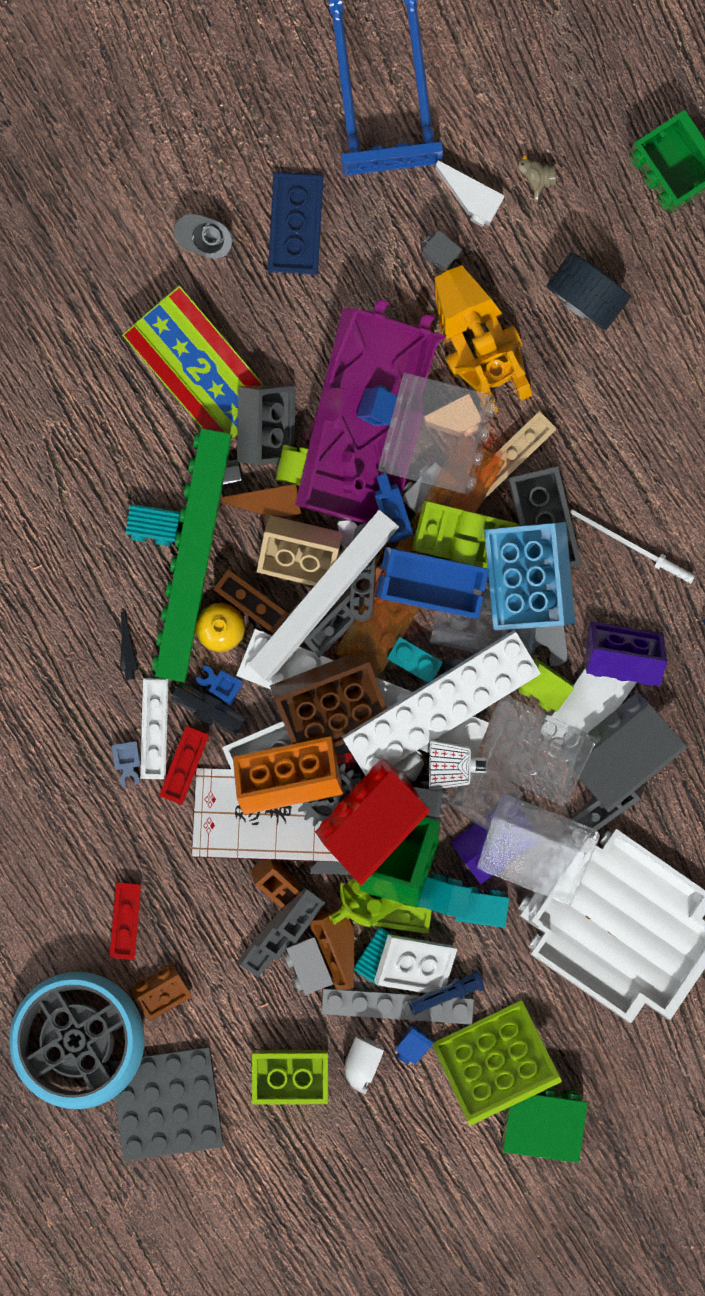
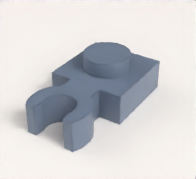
[112,741,141,787]

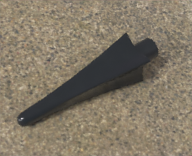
[120,611,139,680]

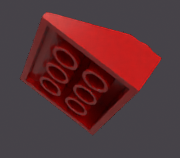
[315,758,431,885]

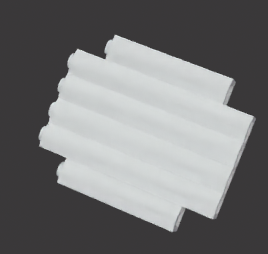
[518,829,705,1023]

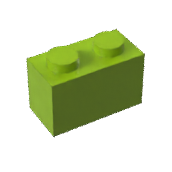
[517,656,574,712]

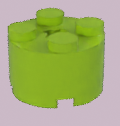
[276,445,308,485]

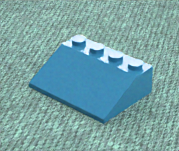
[484,522,575,630]

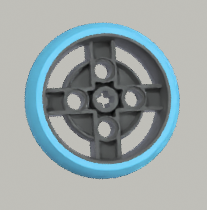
[9,972,145,1109]

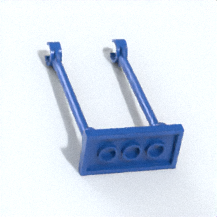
[329,0,443,176]

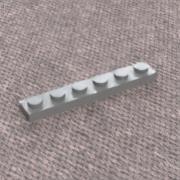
[322,988,474,1024]

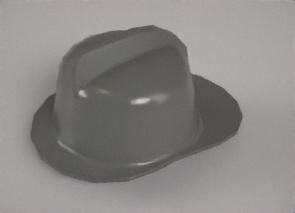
[174,213,232,259]

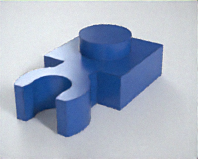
[196,666,244,705]

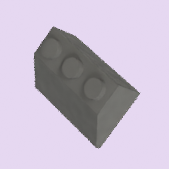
[237,385,296,465]

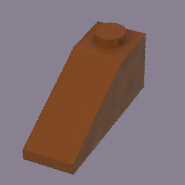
[221,484,301,521]
[250,859,323,925]
[310,908,354,990]

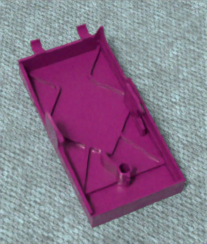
[295,300,446,524]

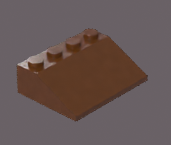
[270,649,387,748]

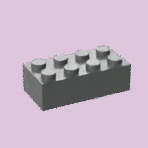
[508,466,582,568]

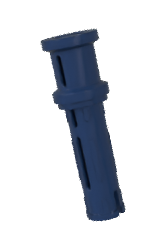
[408,969,485,1015]

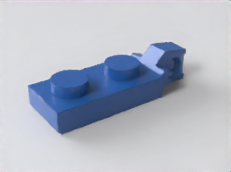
[375,473,414,544]

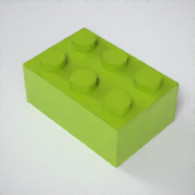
[252,1050,328,1104]

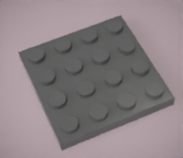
[110,1046,224,1161]

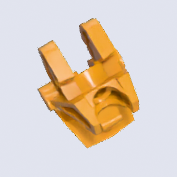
[435,265,532,417]

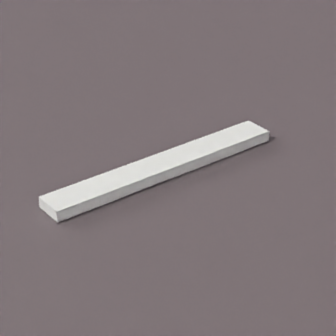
[248,510,399,682]

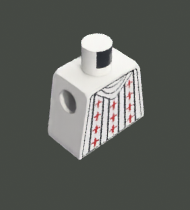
[429,739,486,790]

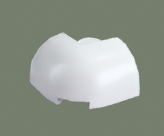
[345,1036,384,1094]

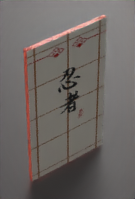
[191,768,362,863]

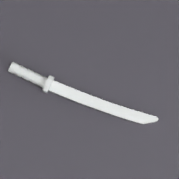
[569,509,696,584]

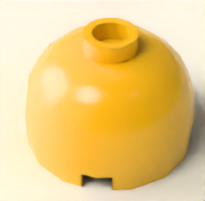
[195,602,245,652]

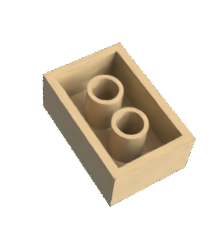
[257,515,343,586]

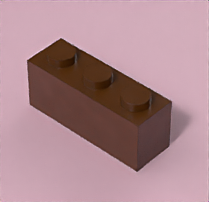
[213,570,289,634]

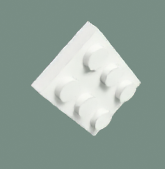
[374,934,457,993]

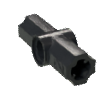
[170,681,246,736]

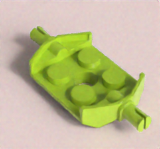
[329,879,404,927]

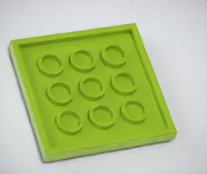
[432,1000,562,1126]

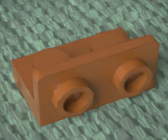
[131,964,192,1022]

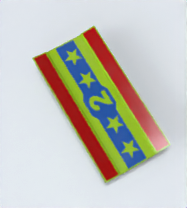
[122,286,263,440]

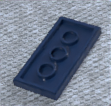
[268,172,324,276]

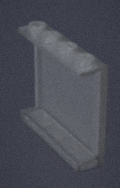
[378,373,497,495]

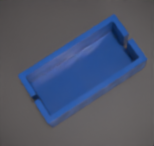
[375,547,489,619]

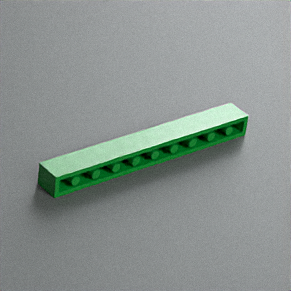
[152,428,232,682]

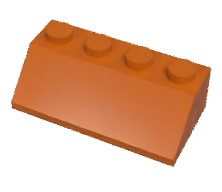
[233,736,343,815]

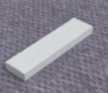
[140,678,169,779]

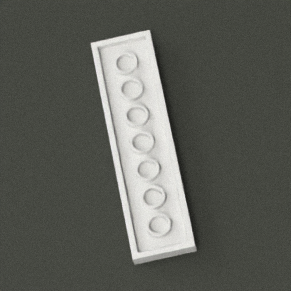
[342,630,541,776]

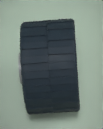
[546,252,631,330]

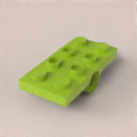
[412,501,520,568]

